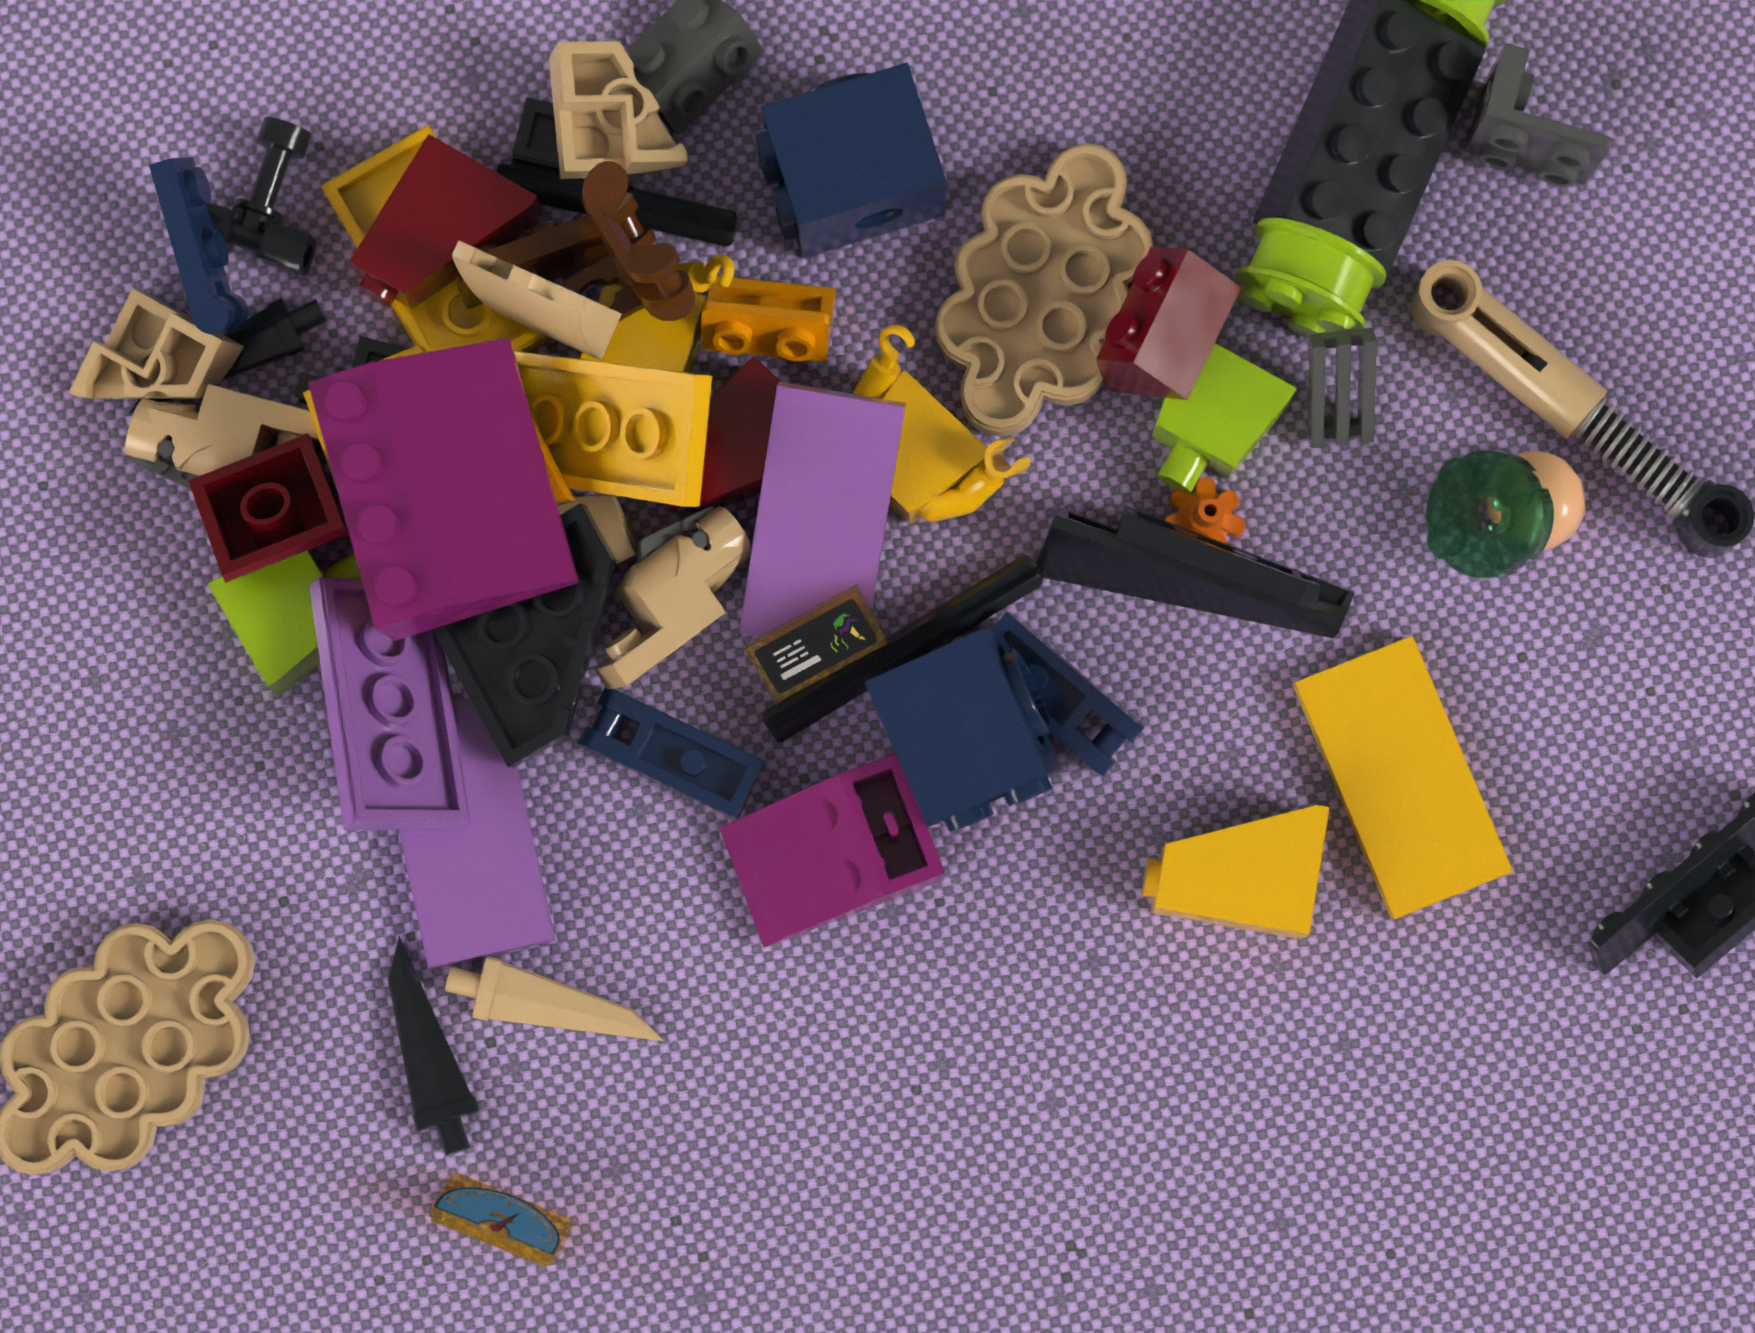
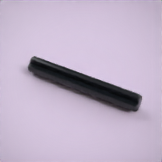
[497,158,738,247]

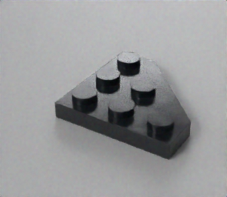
[432,503,617,768]

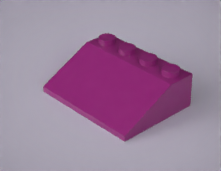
[308,338,579,641]

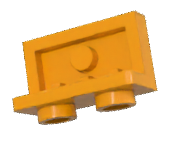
[701,276,836,362]

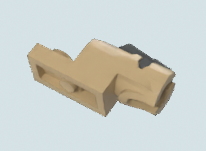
[125,384,323,490]
[594,506,752,689]

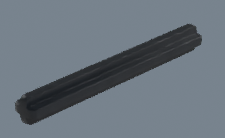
[762,555,1043,742]

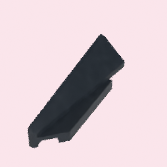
[1036,505,1355,638]

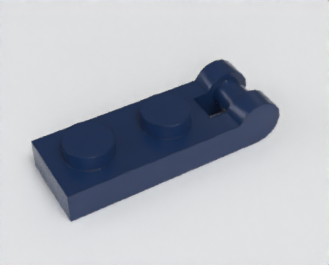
[149,157,249,334]
[993,612,1145,776]
[577,687,766,820]

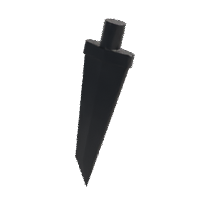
[128,298,327,414]
[388,936,479,1156]

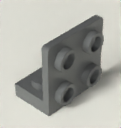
[1464,43,1612,187]

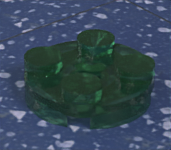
[1426,450,1554,578]

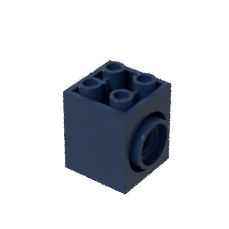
[754,62,946,259]
[865,628,1063,832]

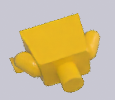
[552,254,735,373]
[852,324,1031,524]

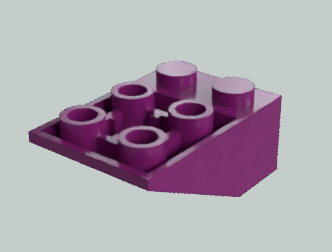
[719,753,945,948]

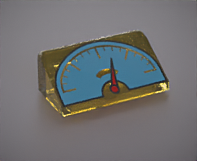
[429,1174,572,1267]

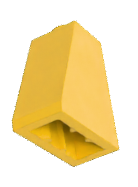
[1142,805,1330,940]

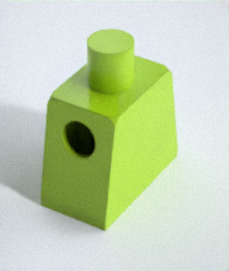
[1152,343,1297,495]
[207,550,361,696]

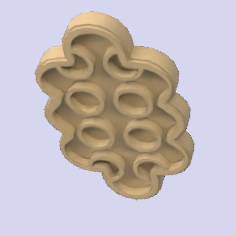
[934,143,1153,437]
[0,919,255,1175]

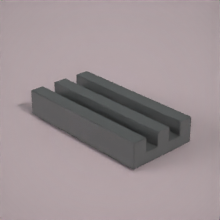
[1308,328,1377,448]

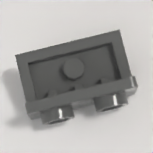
[626,0,763,135]

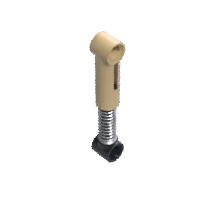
[1410,260,1755,558]

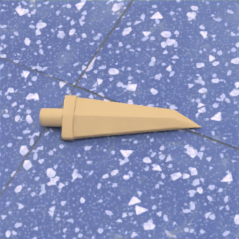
[445,955,665,1042]

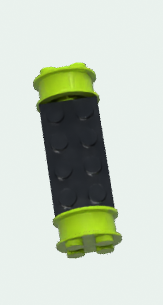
[1234,0,1506,339]

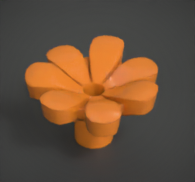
[1163,477,1245,543]

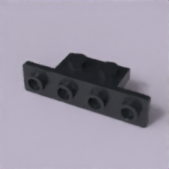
[1588,793,1755,979]

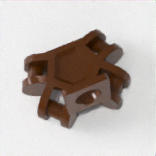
[560,161,696,322]

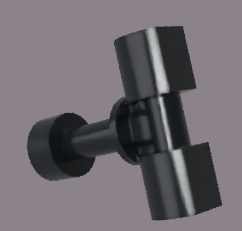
[206,117,317,276]

